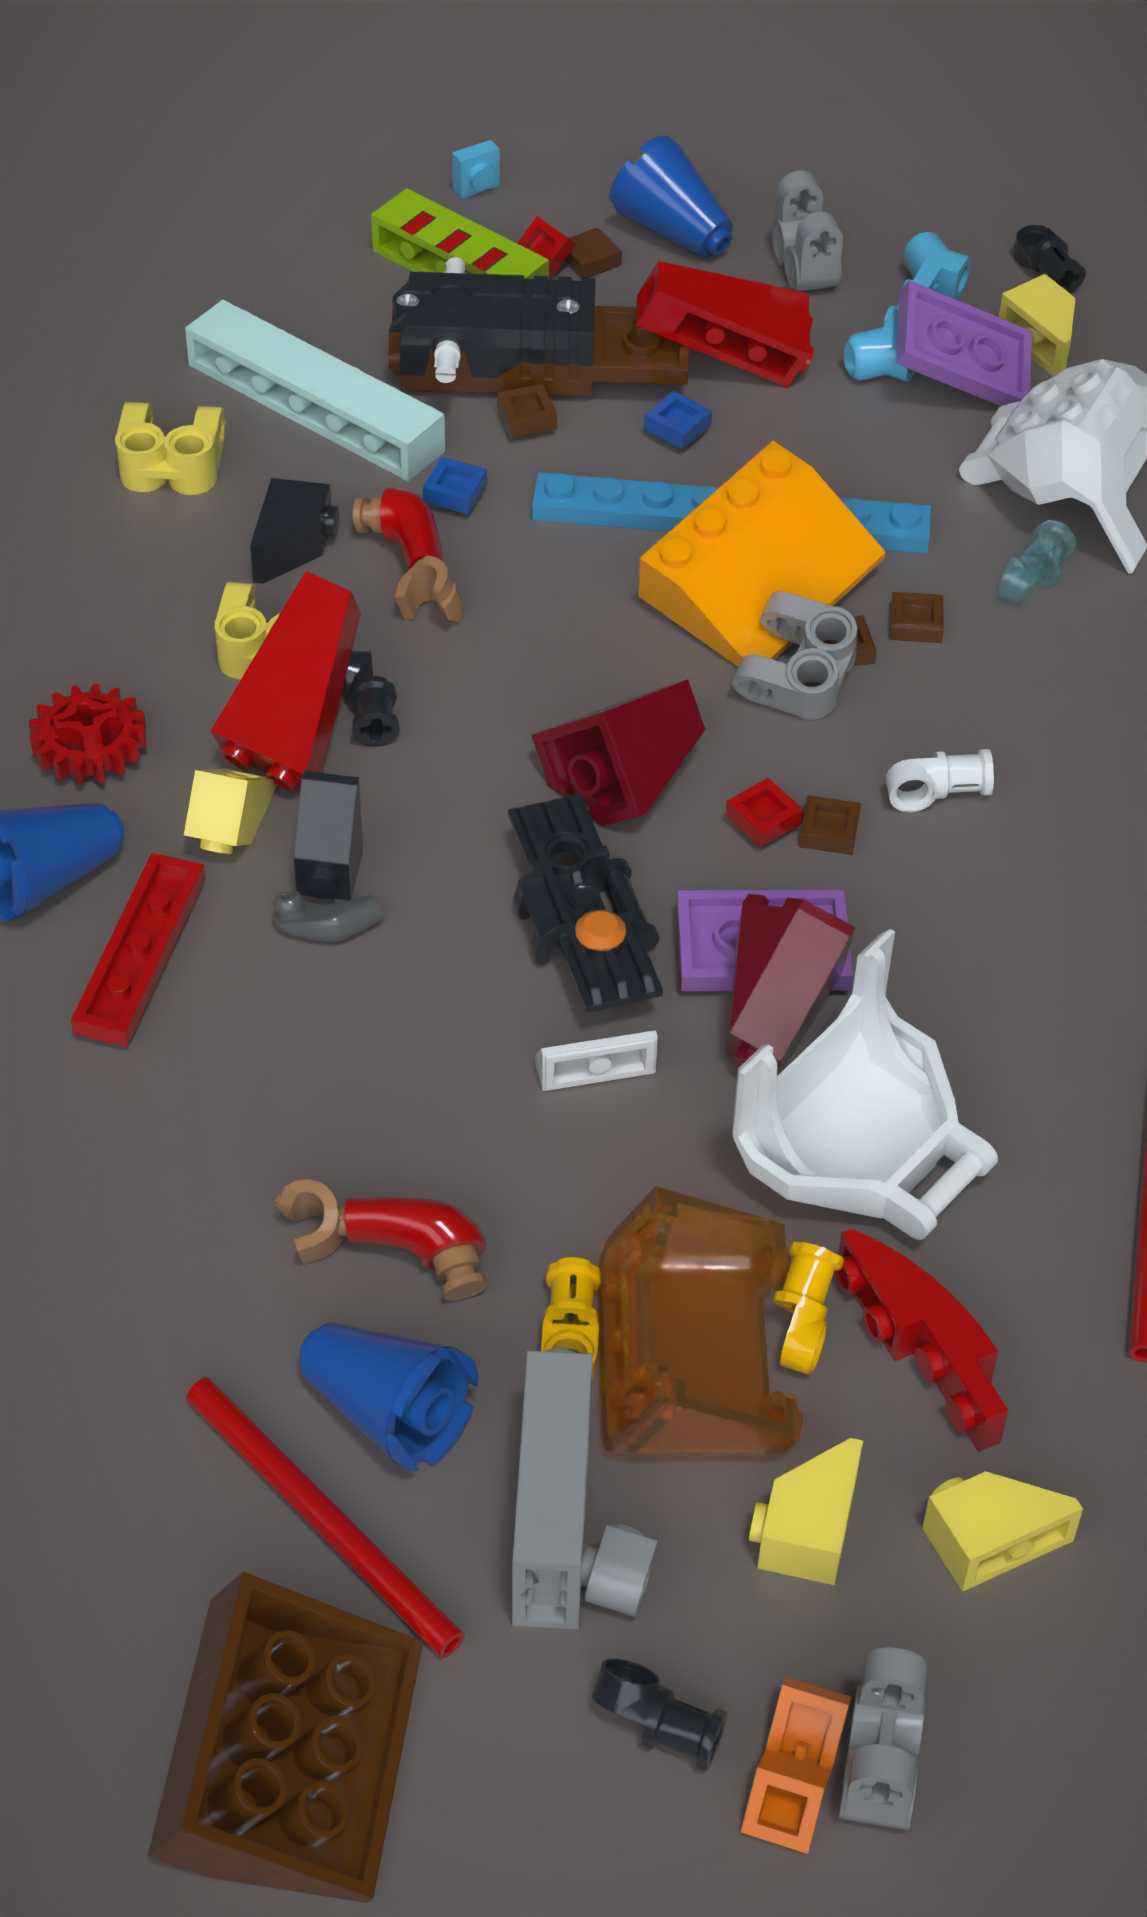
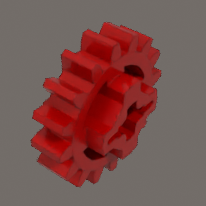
[29,683,147,785]

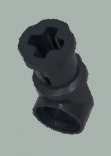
[1013,225,1086,294]
[344,651,400,747]
[592,1658,728,1771]

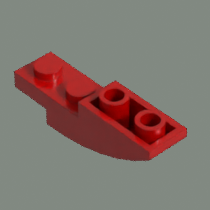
[834,1229,1008,1452]

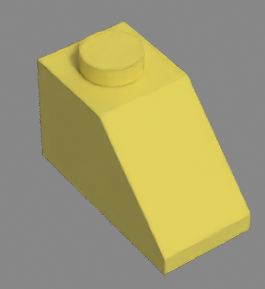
[999,274,1076,377]
[184,769,276,854]
[749,1438,863,1586]
[922,1471,1083,1592]

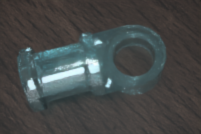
[997,520,1076,607]

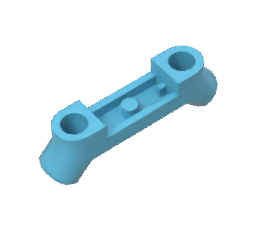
[843,232,972,382]

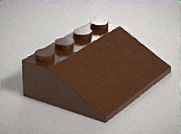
[148,1572,423,1903]

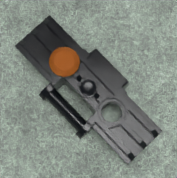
[508,794,663,1013]

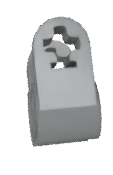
[772,170,843,292]
[732,591,858,720]
[839,1647,928,1831]

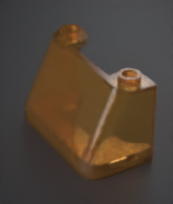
[598,1186,803,1457]

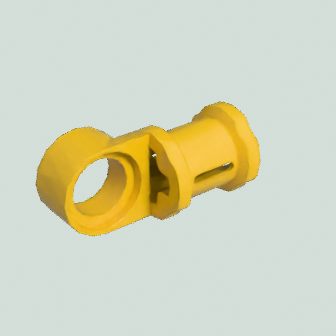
[772,1241,844,1375]
[541,1257,601,1380]

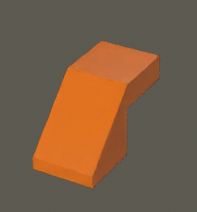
[740,1677,852,1854]

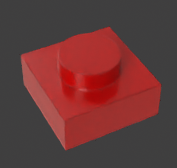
[517,215,576,280]
[725,777,803,848]

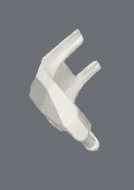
[959,359,1147,574]
[732,929,998,1240]

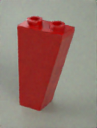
[636,261,814,388]
[210,571,361,791]

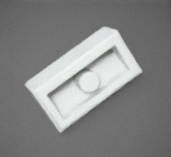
[535,1030,658,1091]

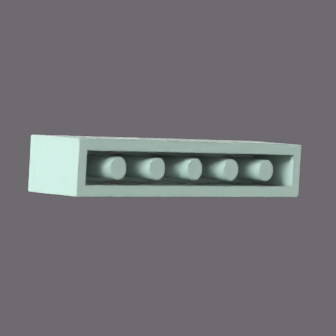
[185,300,445,482]

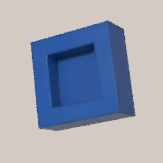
[644,391,712,450]
[422,457,487,515]

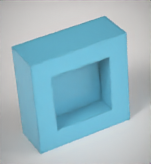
[452,140,500,199]

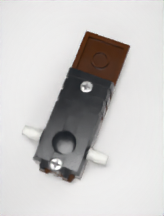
[388,257,689,397]

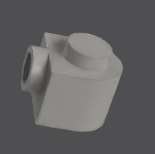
[581,1524,658,1617]

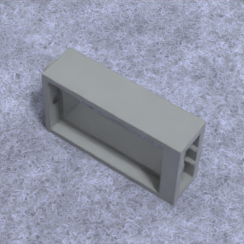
[512,1348,593,1629]

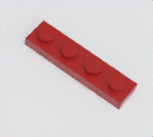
[71,853,206,1047]

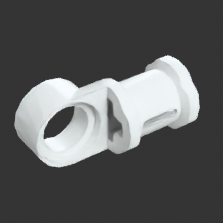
[885,749,994,812]

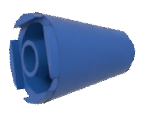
[609,136,733,258]
[0,803,124,921]
[299,1322,479,1472]

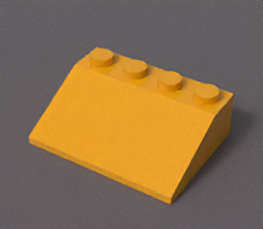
[638,441,886,667]

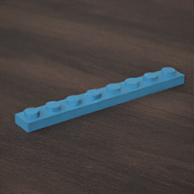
[532,472,931,554]

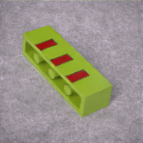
[371,188,549,280]

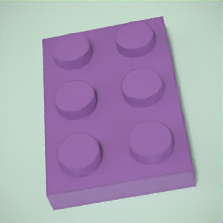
[895,280,1032,406]
[676,890,853,991]

